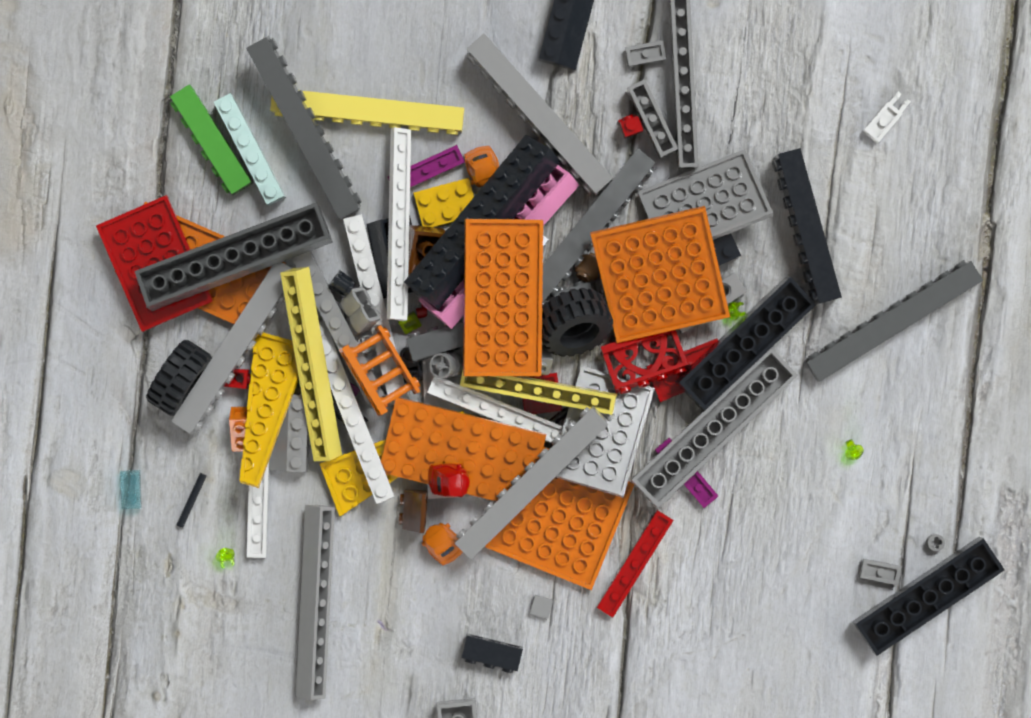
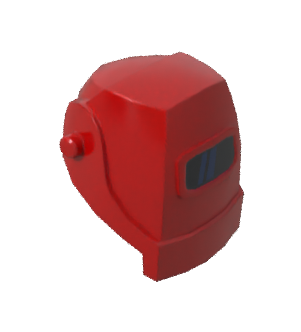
[428,463,470,497]

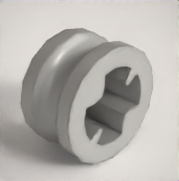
[926,534,945,551]

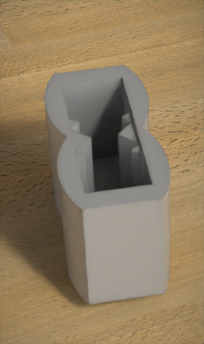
[341,287,380,333]

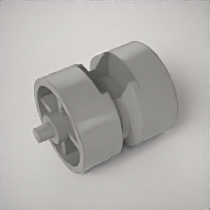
[429,352,463,379]

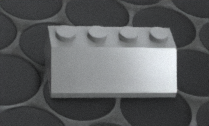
[269,394,309,472]

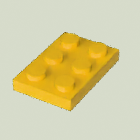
[414,178,474,227]

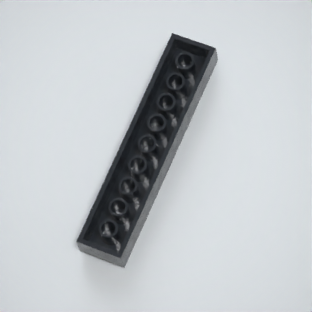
[404,135,560,309]

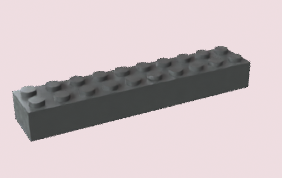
[134,202,333,311]

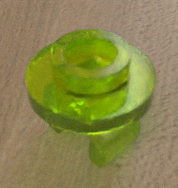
[727,302,746,321]
[845,439,864,460]
[215,548,235,568]

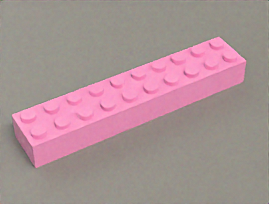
[418,165,579,329]

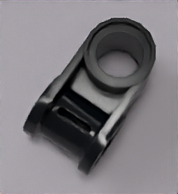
[329,270,355,296]
[400,346,423,384]

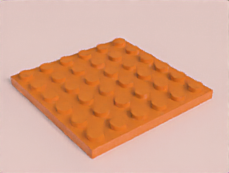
[590,206,730,343]
[485,447,634,590]

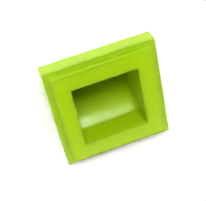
[397,311,422,335]

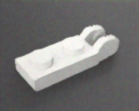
[862,91,911,143]

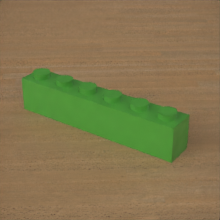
[170,84,253,195]

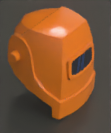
[464,145,499,187]
[421,523,462,566]

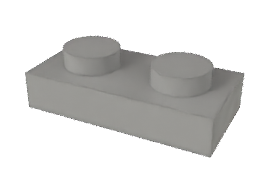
[625,40,667,67]
[859,558,902,585]

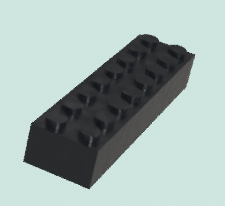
[772,148,842,304]
[675,277,816,411]
[852,536,1005,656]

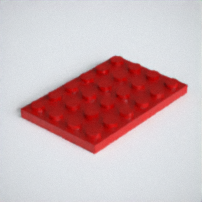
[96,195,213,332]

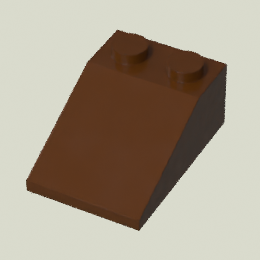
[408,225,445,276]
[399,489,428,533]

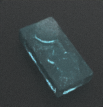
[120,470,142,509]

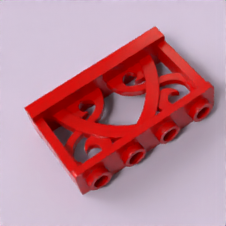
[601,330,689,394]

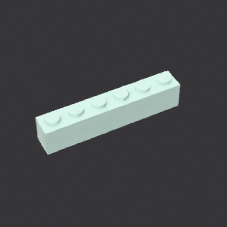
[214,93,286,206]

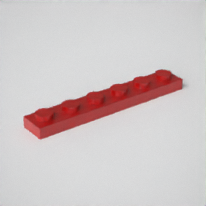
[597,510,674,618]

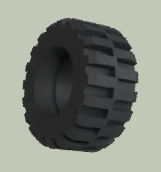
[542,288,613,357]
[146,340,212,416]

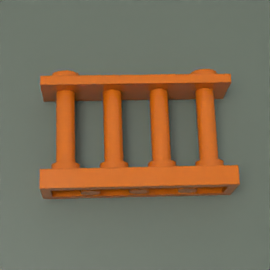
[339,325,421,416]

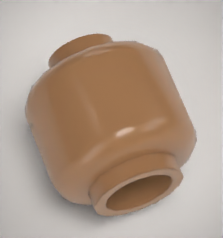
[575,253,600,282]

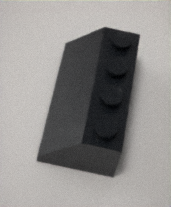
[539,0,594,71]
[366,214,413,299]

